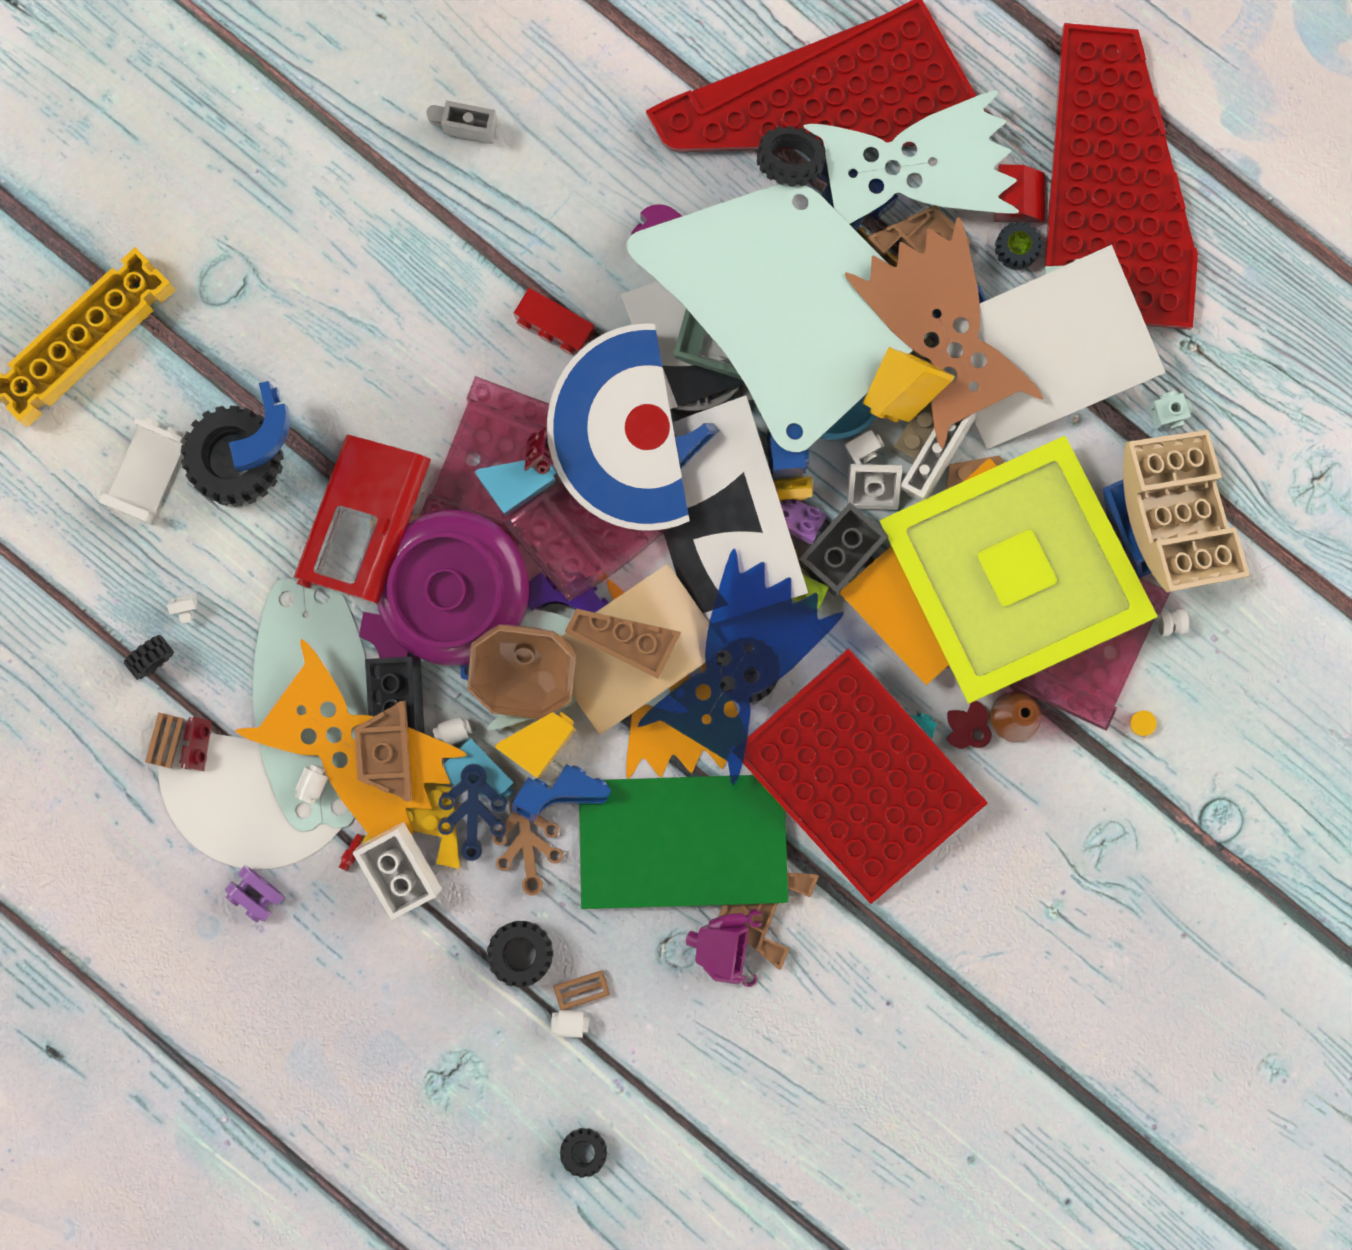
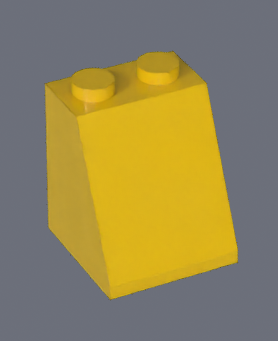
[863,347,954,423]
[495,712,576,779]

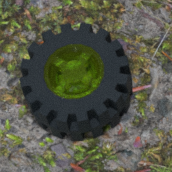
[995,221,1042,270]

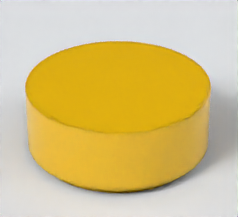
[1129,710,1157,736]

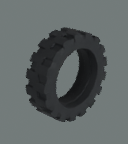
[756,126,826,187]

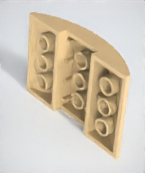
[1123,430,1250,592]
[562,564,725,735]

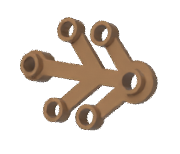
[492,797,563,896]

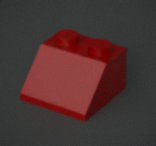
[994,164,1045,223]

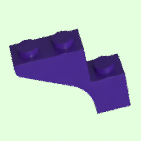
[528,572,609,612]

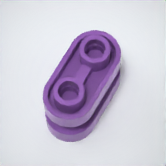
[225,865,285,923]

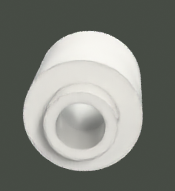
[433,716,473,746]
[295,764,328,804]
[551,1010,589,1038]

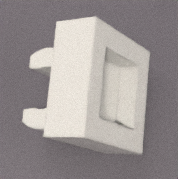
[167,593,198,624]

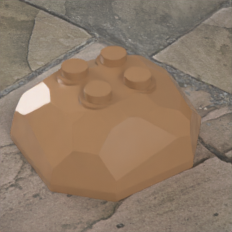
[467,624,576,719]

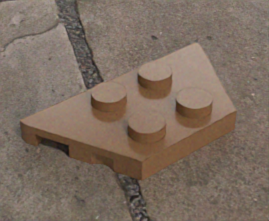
[354,701,413,801]

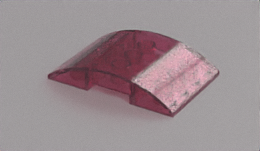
[503,482,688,602]

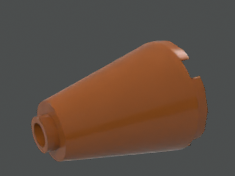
[990,691,1041,742]

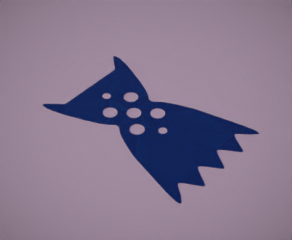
[638,548,844,785]

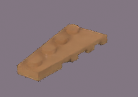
[565,609,681,679]

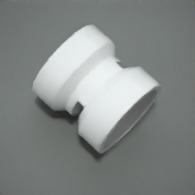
[1157,609,1189,636]

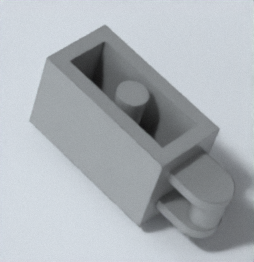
[426,100,498,144]

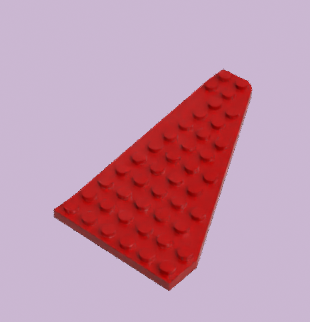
[646,0,986,152]

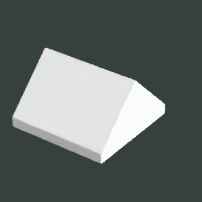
[847,464,902,510]

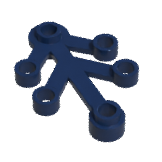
[438,764,507,861]

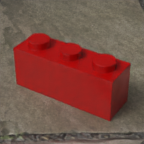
[513,288,595,355]

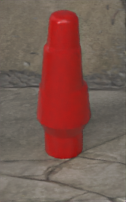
[338,834,363,872]

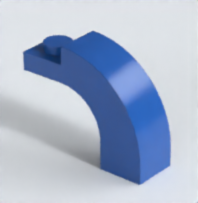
[229,381,290,472]

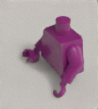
[686,909,762,987]

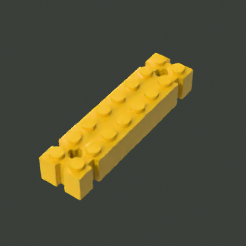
[0,247,176,428]

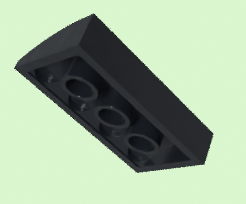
[365,656,425,734]

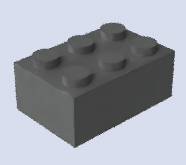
[798,503,888,596]

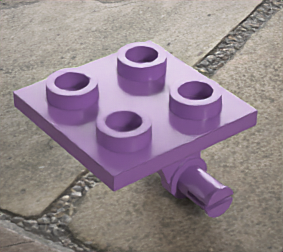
[780,499,827,545]

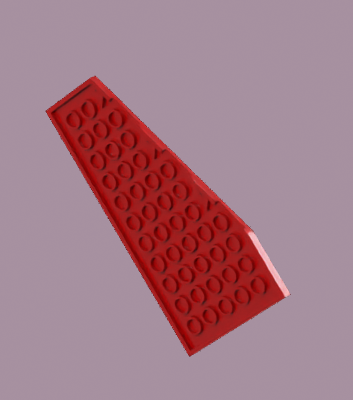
[1044,23,1198,330]

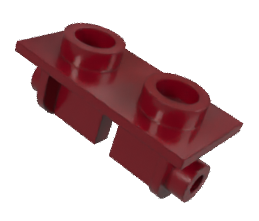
[524,427,551,474]
[179,717,212,771]

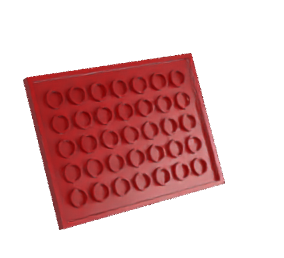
[732,647,988,904]

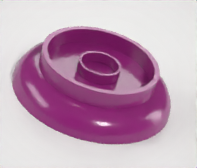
[377,510,529,666]

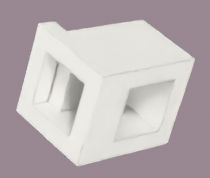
[843,430,884,465]

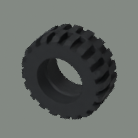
[180,405,284,507]

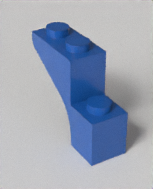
[1102,480,1152,579]
[512,764,611,823]

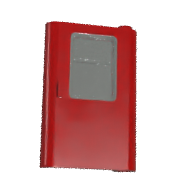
[293,434,431,604]

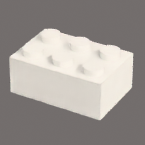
[353,822,442,920]

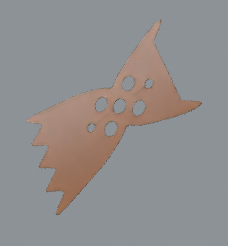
[845,217,1043,449]

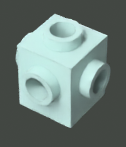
[1149,391,1192,430]

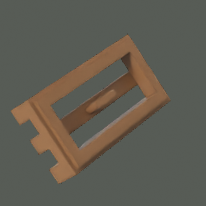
[145,712,185,769]
[553,970,610,1010]

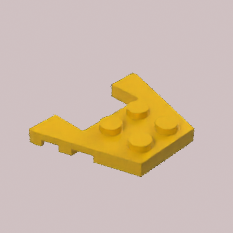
[361,783,460,869]

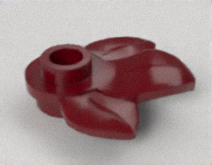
[946,701,992,749]

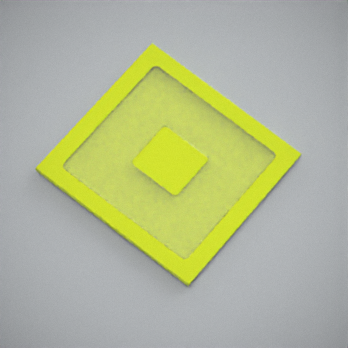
[879,435,1158,704]

